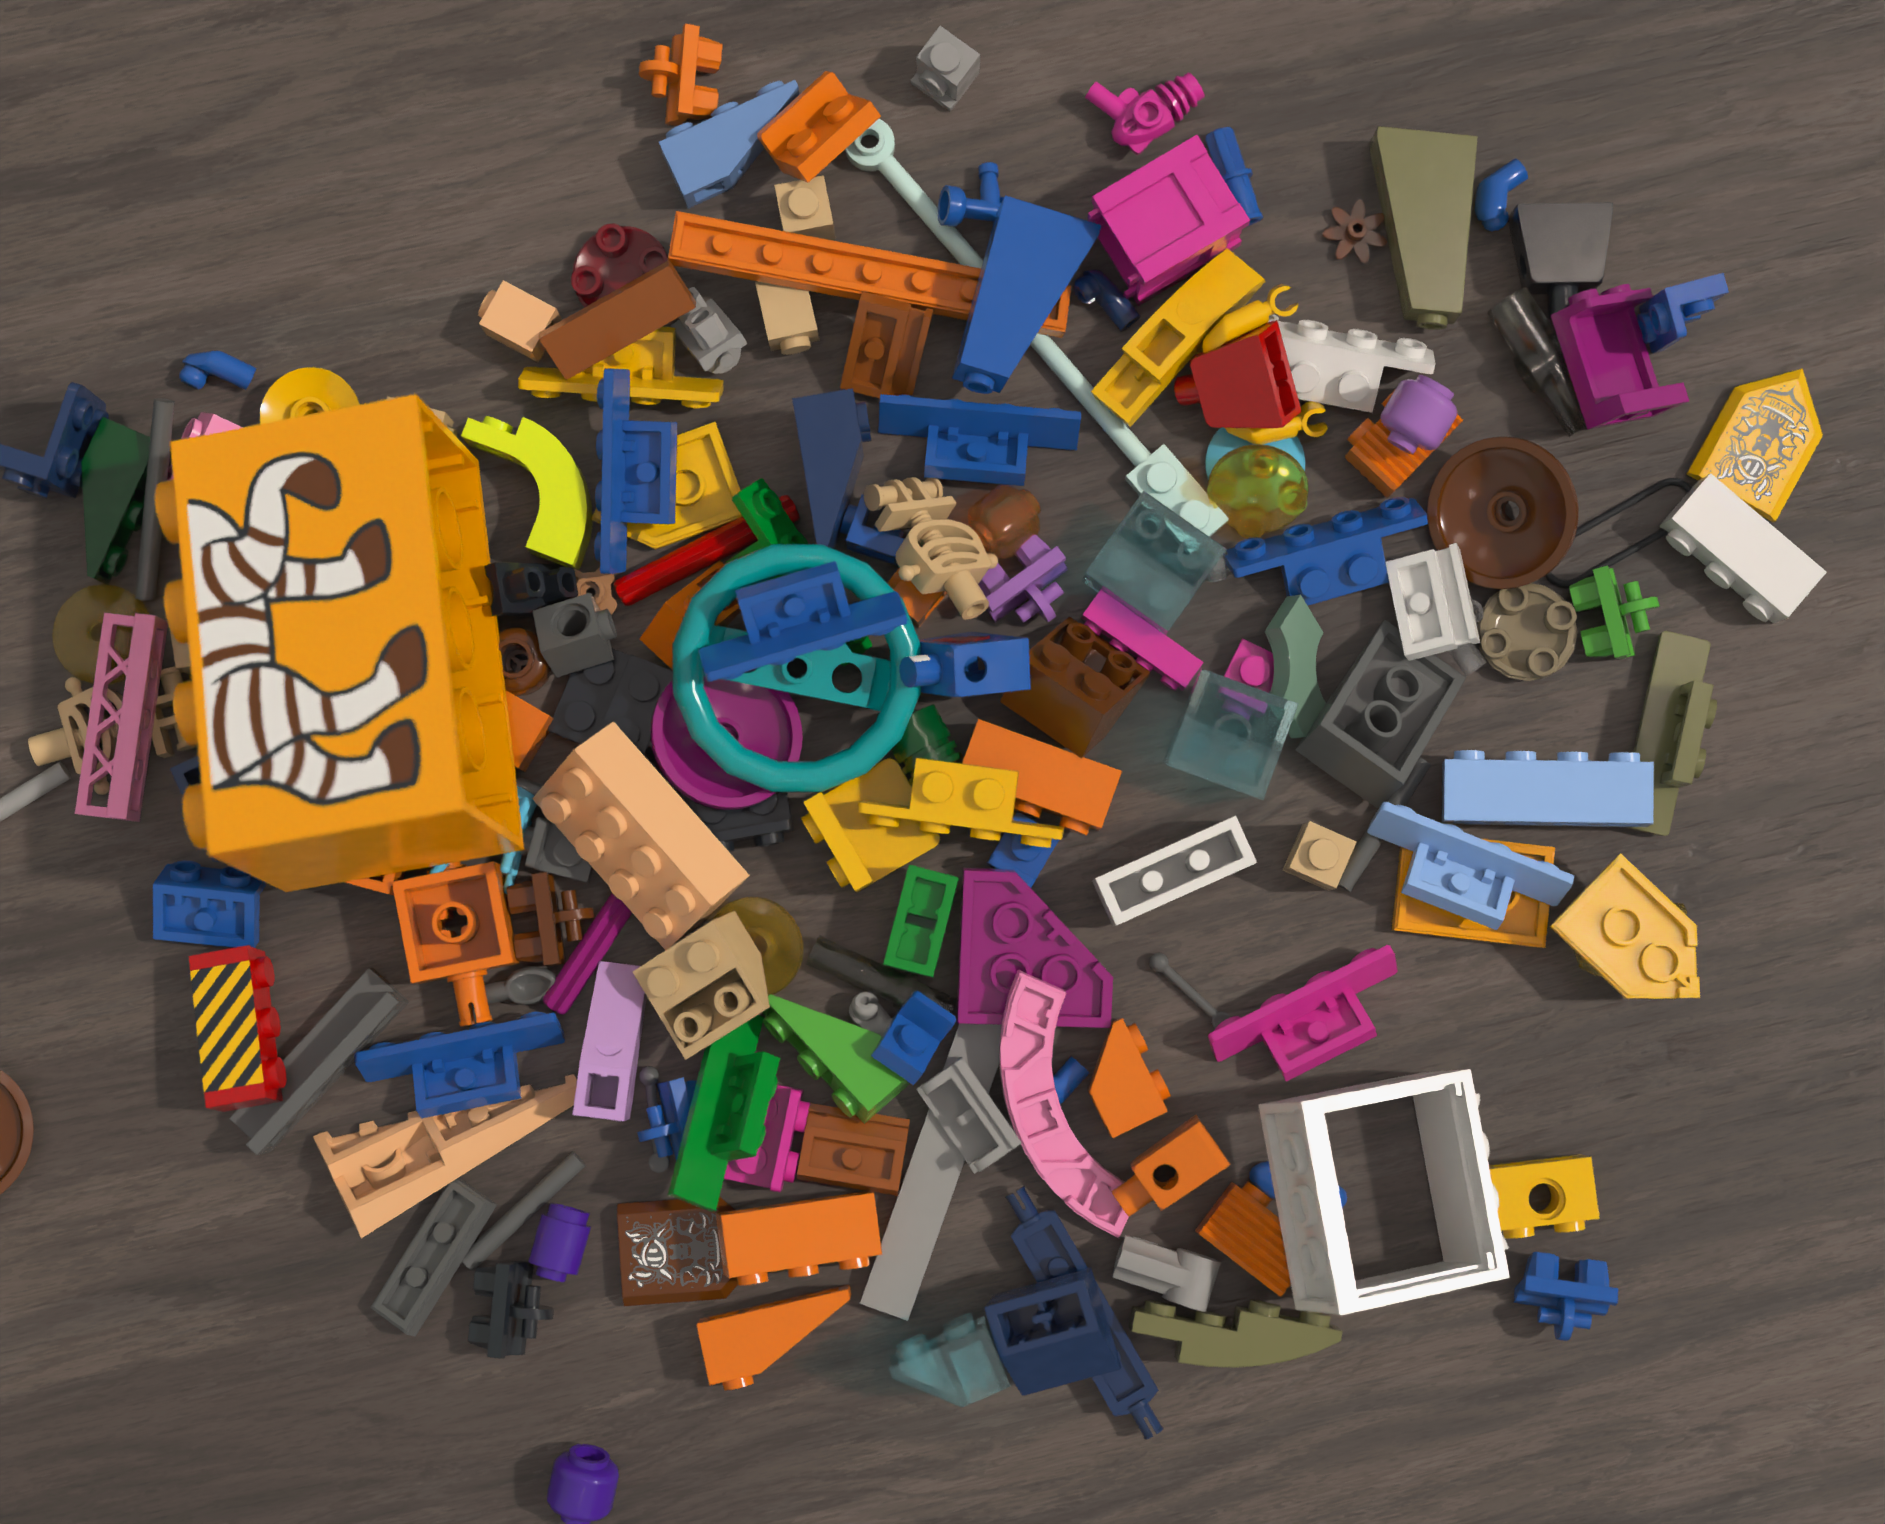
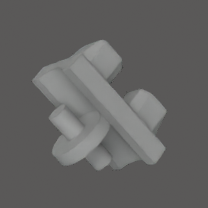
[671,287,747,374]

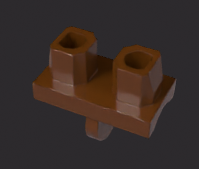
[507,872,594,966]

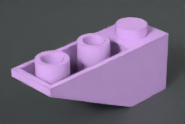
[573,961,647,1121]

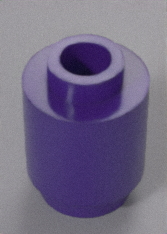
[528,1203,591,1282]

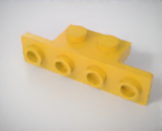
[518,327,723,408]
[858,758,1064,847]

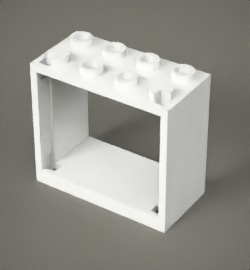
[1258,1069,1509,1315]

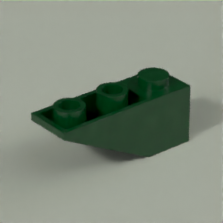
[81,417,170,585]

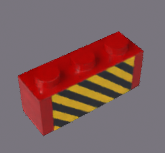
[189,945,287,1112]

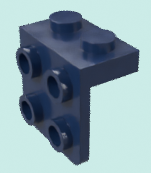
[0,382,109,499]

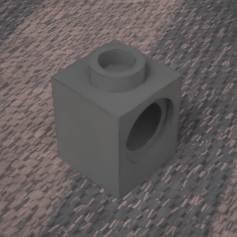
[533,593,617,678]

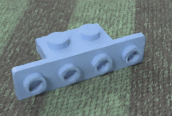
[1367,802,1574,930]

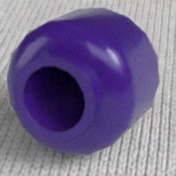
[547,1444,619,1524]

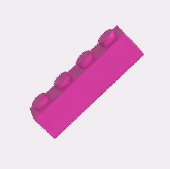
[1081,590,1204,691]

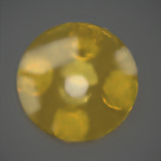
[1207,444,1309,539]

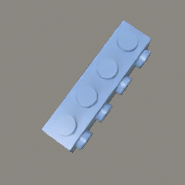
[1442,750,1654,827]

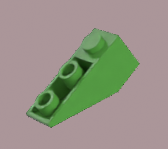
[762,994,910,1124]

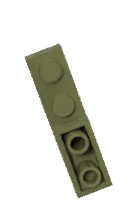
[1128,1300,1343,1368]

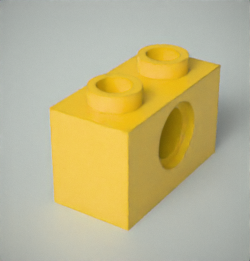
[1488,1154,1600,1239]

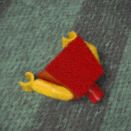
[1174,284,1328,445]

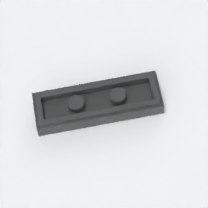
[370,1178,498,1337]

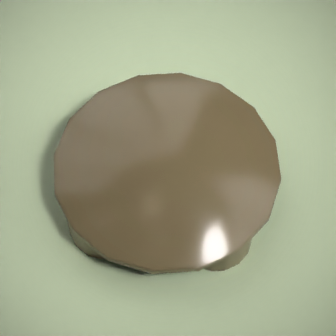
[1477,583,1578,682]

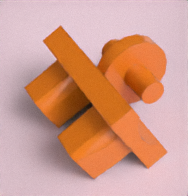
[639,24,722,126]

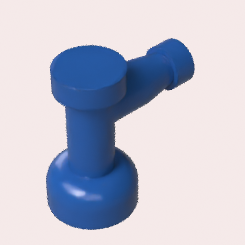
[938,162,1004,227]

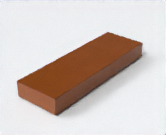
[539,260,696,380]

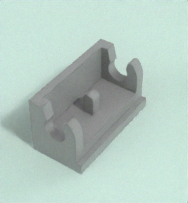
[916,1057,1022,1174]

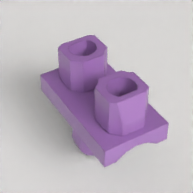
[978,533,1068,623]

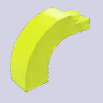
[461,416,593,570]

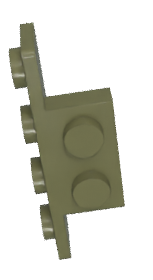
[1625,631,1717,836]

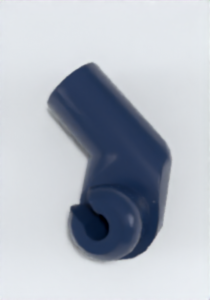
[1073,269,1140,332]

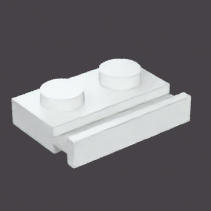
[1386,543,1480,661]

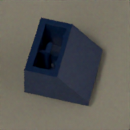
[984,1268,1122,1396]

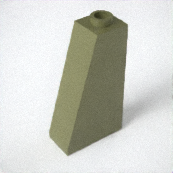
[1370,126,1478,330]

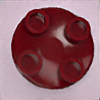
[571,223,668,307]

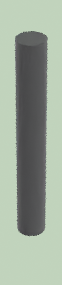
[1338,757,1431,893]
[462,1151,586,1271]

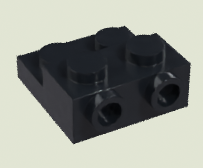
[548,648,673,762]

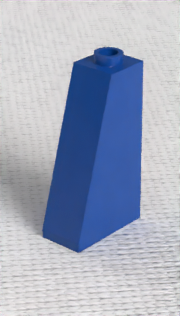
[952,195,1102,394]

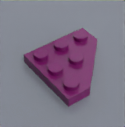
[956,868,1113,1028]

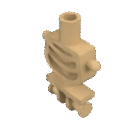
[864,477,998,620]
[28,666,198,795]

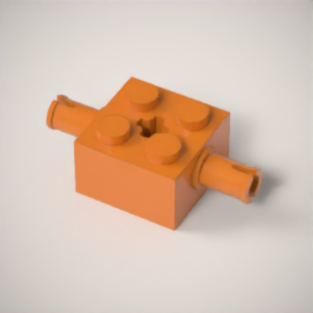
[392,861,520,1027]

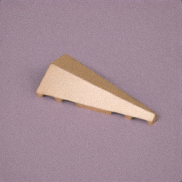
[313,1074,577,1238]

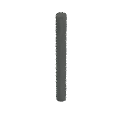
[135,398,175,600]

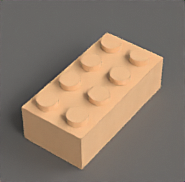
[532,721,750,950]

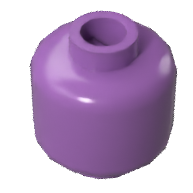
[1380,375,1458,455]

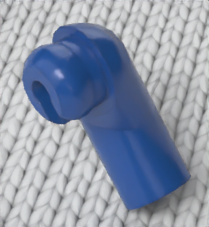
[1474,158,1528,231]

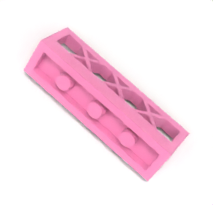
[75,613,168,822]

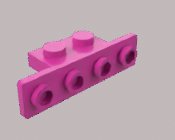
[1208,945,1398,1081]

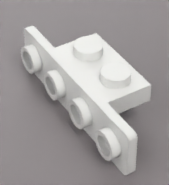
[1269,314,1435,413]

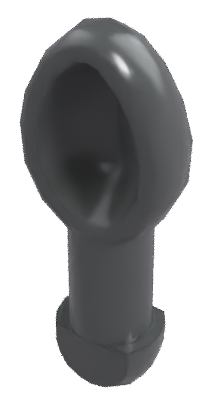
[472,966,556,1010]

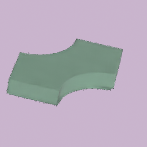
[1265,595,1326,738]

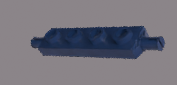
[1005,1186,1164,1440]

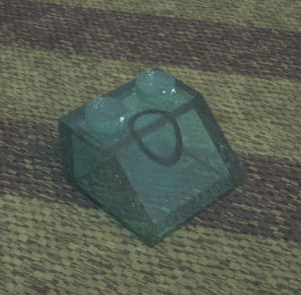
[1163,669,1298,800]

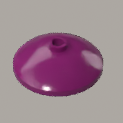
[650,669,803,810]

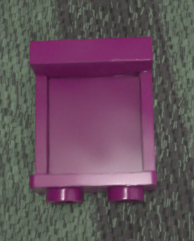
[1551,284,1689,430]

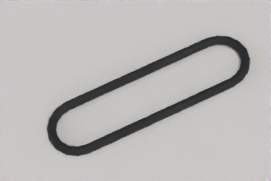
[1545,478,1692,588]

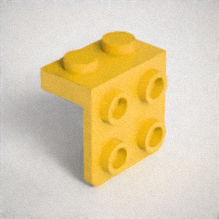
[801,758,940,893]

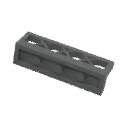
[229,968,409,1155]

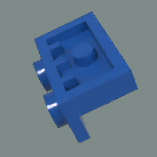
[1637,273,1729,354]
[153,861,266,948]

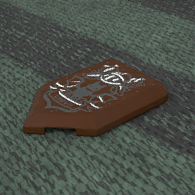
[617,1196,738,1306]

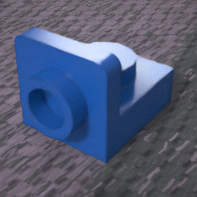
[840,494,904,566]
[986,811,1059,888]
[871,991,956,1085]

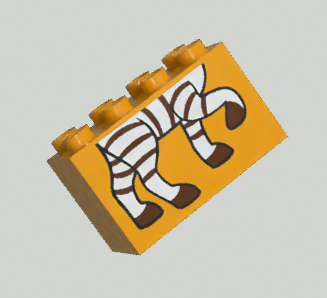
[155,394,524,892]

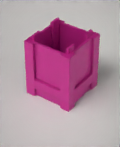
[1087,135,1250,306]

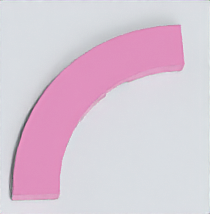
[999,970,1129,1238]

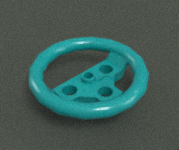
[672,544,921,792]

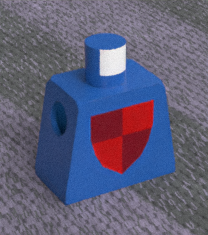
[900,632,1031,697]

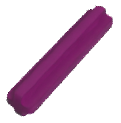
[543,893,632,1014]

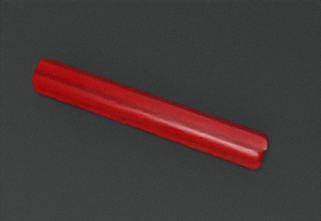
[614,495,799,606]

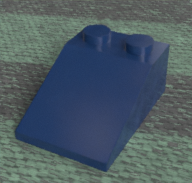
[792,388,871,550]

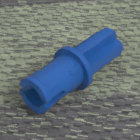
[1205,127,1263,226]

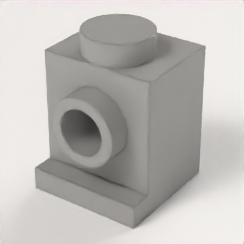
[911,26,980,112]

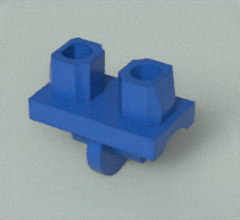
[637,1077,697,1160]
[1514,1252,1618,1341]

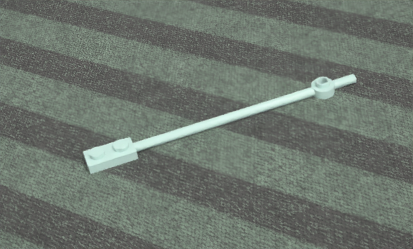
[845,119,1229,554]

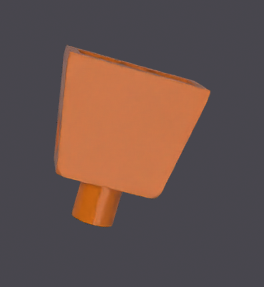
[1111,1115,1230,1217]

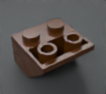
[1000,616,1151,758]

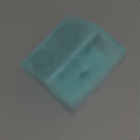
[1082,491,1227,635]
[889,1313,1011,1407]

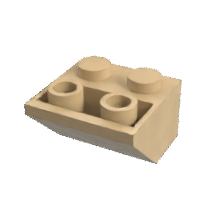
[633,911,770,1060]

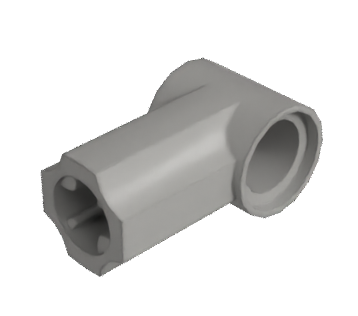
[1111,1234,1221,1312]

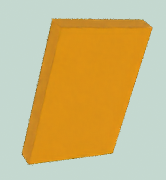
[1391,839,1555,948]

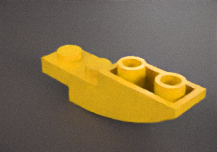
[1091,248,1265,427]

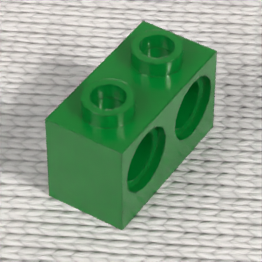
[883,865,959,978]

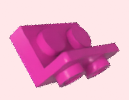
[724,1084,810,1192]

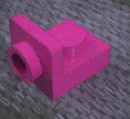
[1215,638,1274,719]

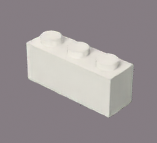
[1659,473,1827,624]
[1092,816,1257,927]

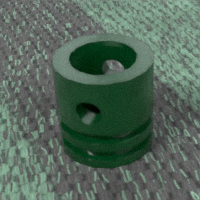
[891,704,964,787]

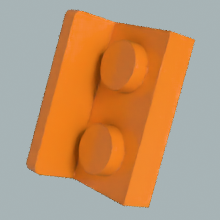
[757,71,881,183]

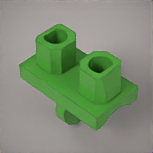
[1569,566,1660,659]

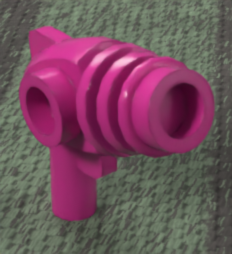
[1085,72,1205,155]

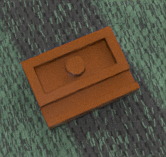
[840,291,933,399]
[797,1103,910,1196]

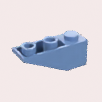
[659,80,800,209]

